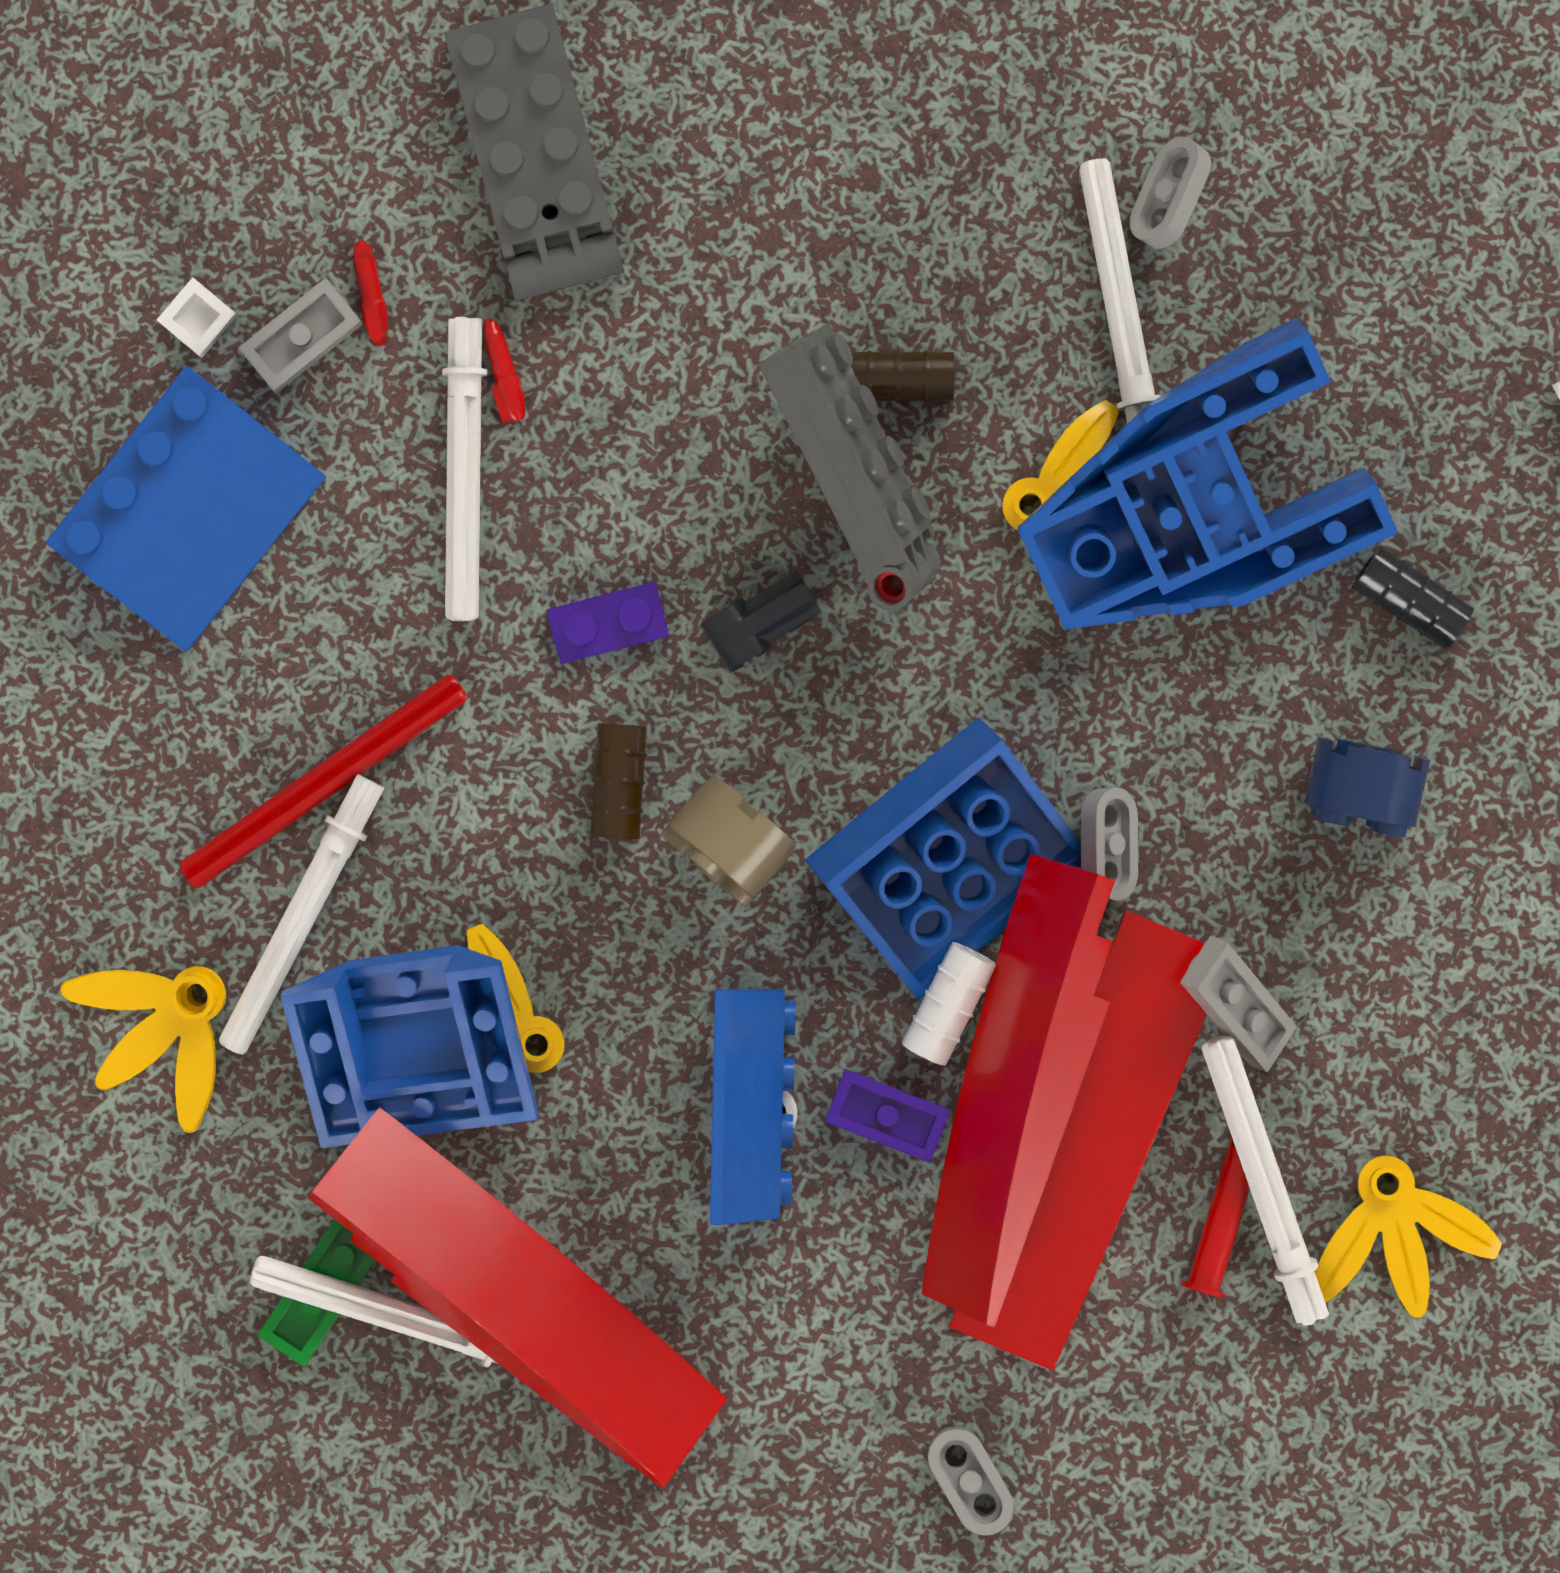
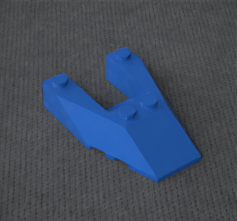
[1017,318,1398,629]

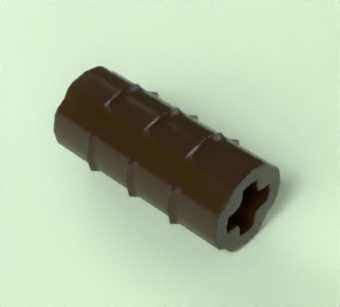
[851,350,954,403]
[590,723,647,839]

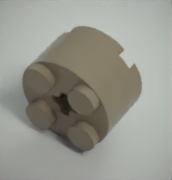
[660,774,796,907]

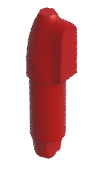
[353,240,388,346]
[483,318,525,423]

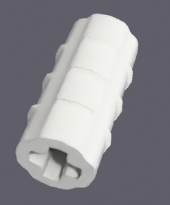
[902,942,996,1066]

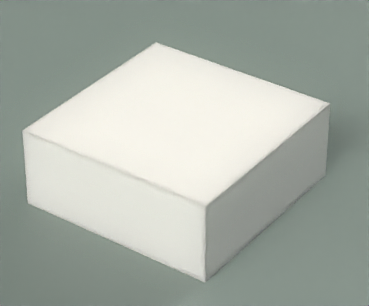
[157,277,238,358]

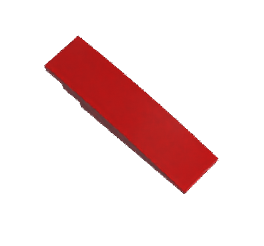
[921,854,1115,1327]
[949,910,1207,1371]
[308,1107,727,1489]

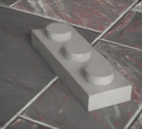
[1180,936,1297,1073]

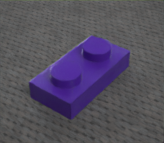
[546,581,670,665]
[825,1068,951,1163]

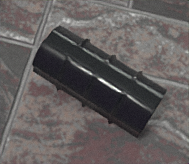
[1352,546,1474,650]

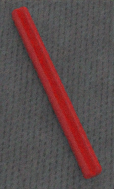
[179,675,468,888]

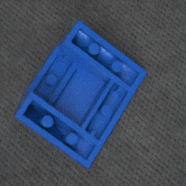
[280,945,539,1148]

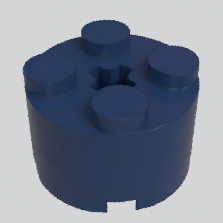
[1304,736,1430,838]

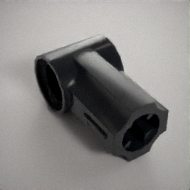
[701,571,821,673]

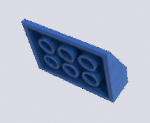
[45,365,326,652]
[804,717,1081,1000]
[710,988,796,1225]

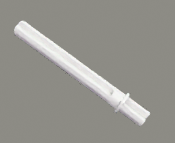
[1079,159,1161,424]
[442,317,487,621]
[219,774,385,1055]
[1202,1035,1329,1326]
[250,1256,498,1367]

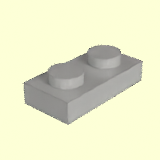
[238,278,363,394]

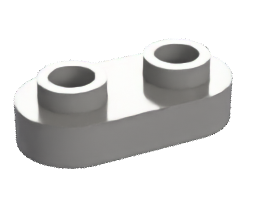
[1130,137,1211,249]
[1081,788,1138,901]
[927,1426,1014,1535]

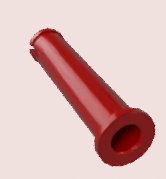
[1180,1134,1268,1298]

